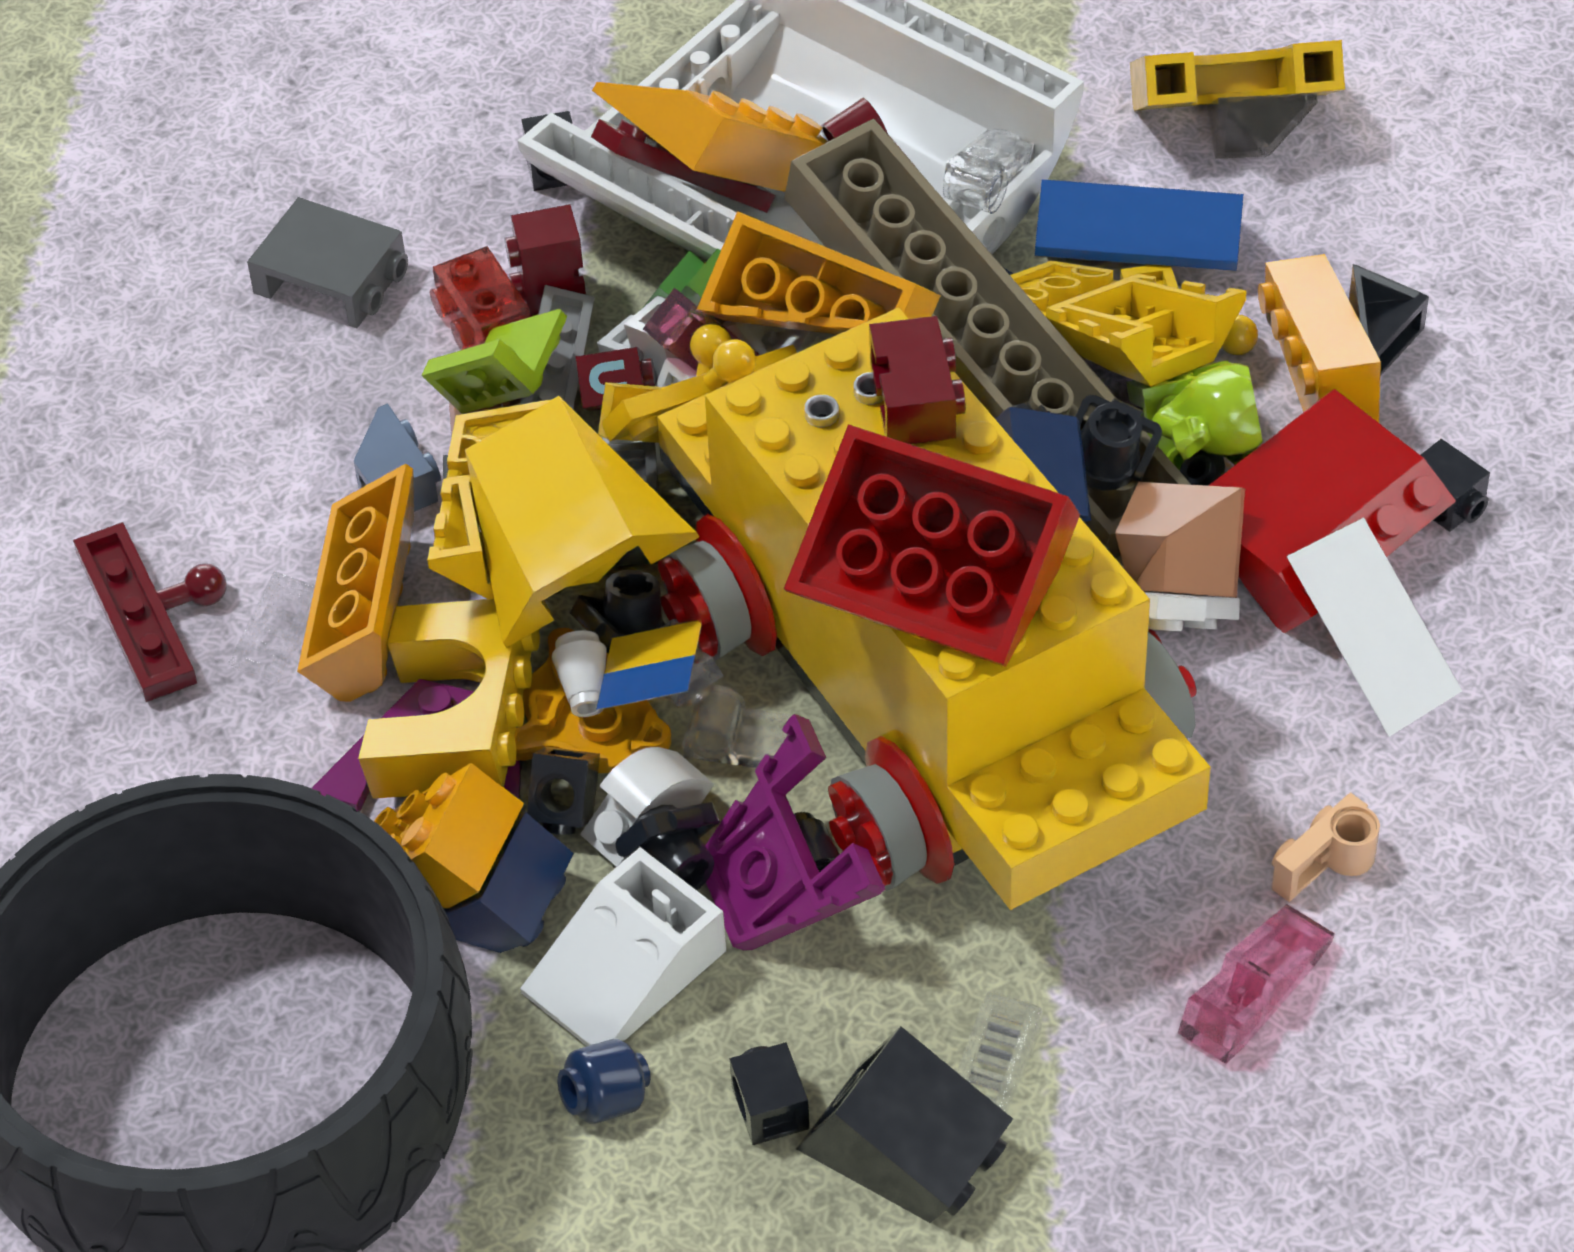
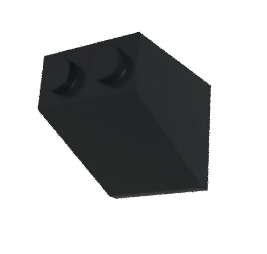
[796,1026,1013,1223]

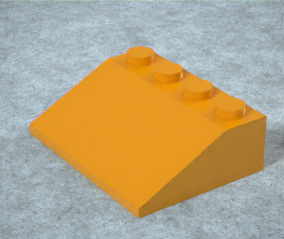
[592,82,829,192]

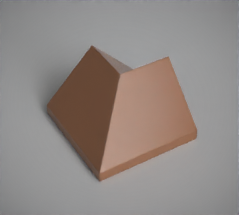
[1115,482,1245,598]

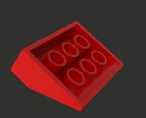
[1208,389,1456,633]
[784,424,1080,667]

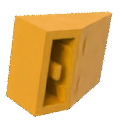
[374,763,524,908]

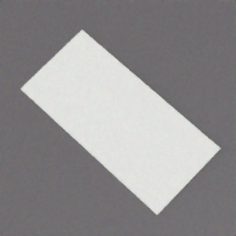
[1287,518,1462,737]

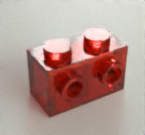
[430,246,531,350]

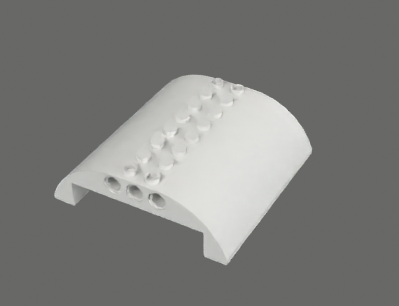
[518,0,1084,261]

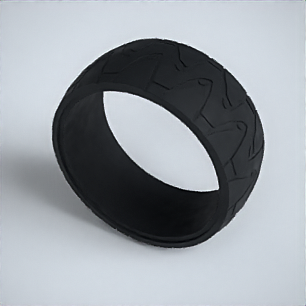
[0,774,473,1252]

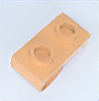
[1272,792,1380,902]

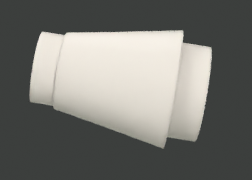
[552,630,606,717]

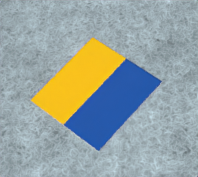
[596,620,702,710]

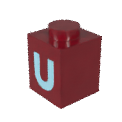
[575,347,657,412]

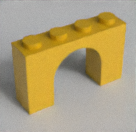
[1130,40,1345,111]
[358,599,540,799]

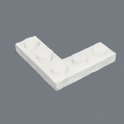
[1144,591,1240,631]

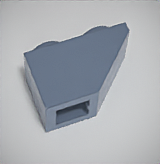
[353,403,441,512]

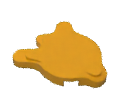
[514,657,672,773]

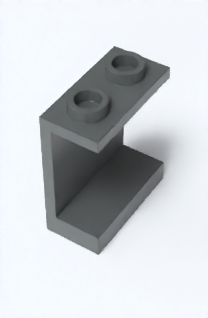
[247,197,408,328]

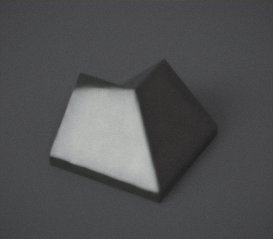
[1207,93,1318,159]

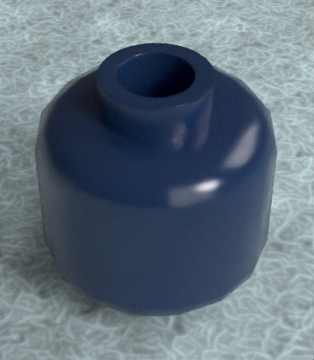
[557,1038,651,1124]

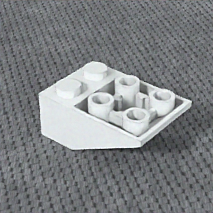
[520,847,726,1046]

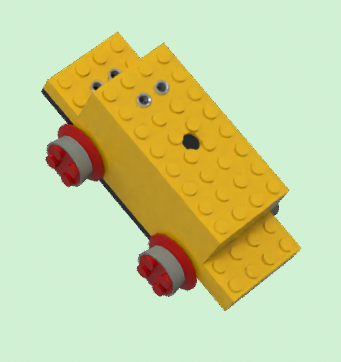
[657,307,1211,910]

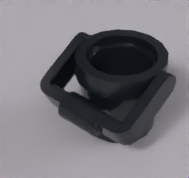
[1075,395,1162,491]
[570,570,666,654]
[615,802,720,890]

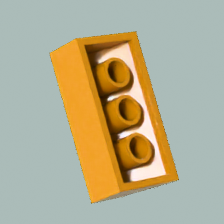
[297,463,414,702]

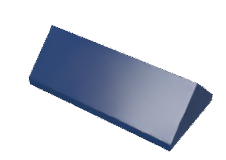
[1035,179,1244,271]

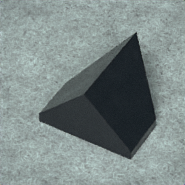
[1349,264,1429,376]

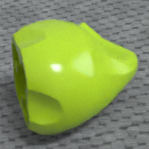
[1152,363,1263,460]

